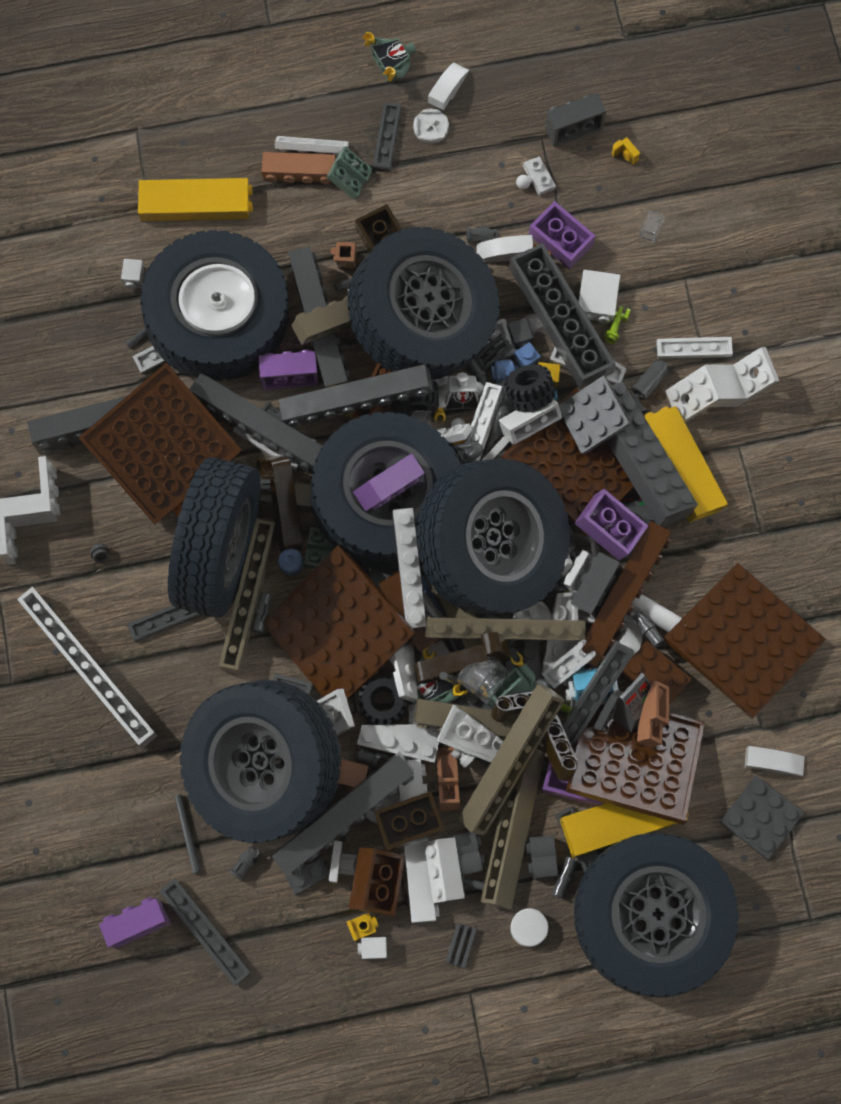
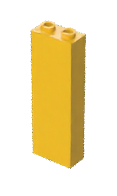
[138,178,253,221]
[644,406,728,523]
[559,803,689,858]

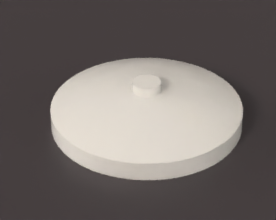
[179,264,255,334]

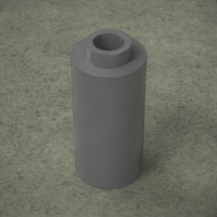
[631,360,669,400]

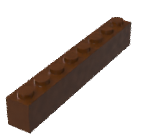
[582,521,672,669]

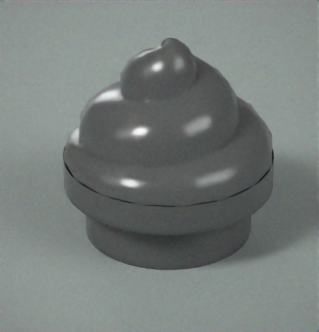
[90,543,109,563]

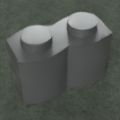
[450,832,485,875]
[526,835,558,879]

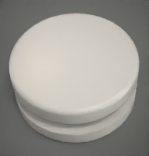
[510,908,548,947]

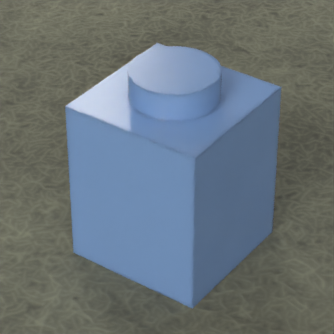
[514,342,541,368]

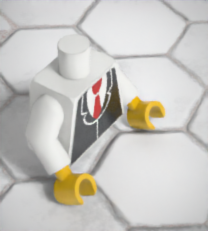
[434,372,485,422]

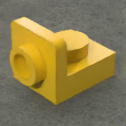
[611,137,640,165]

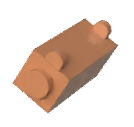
[330,242,358,269]

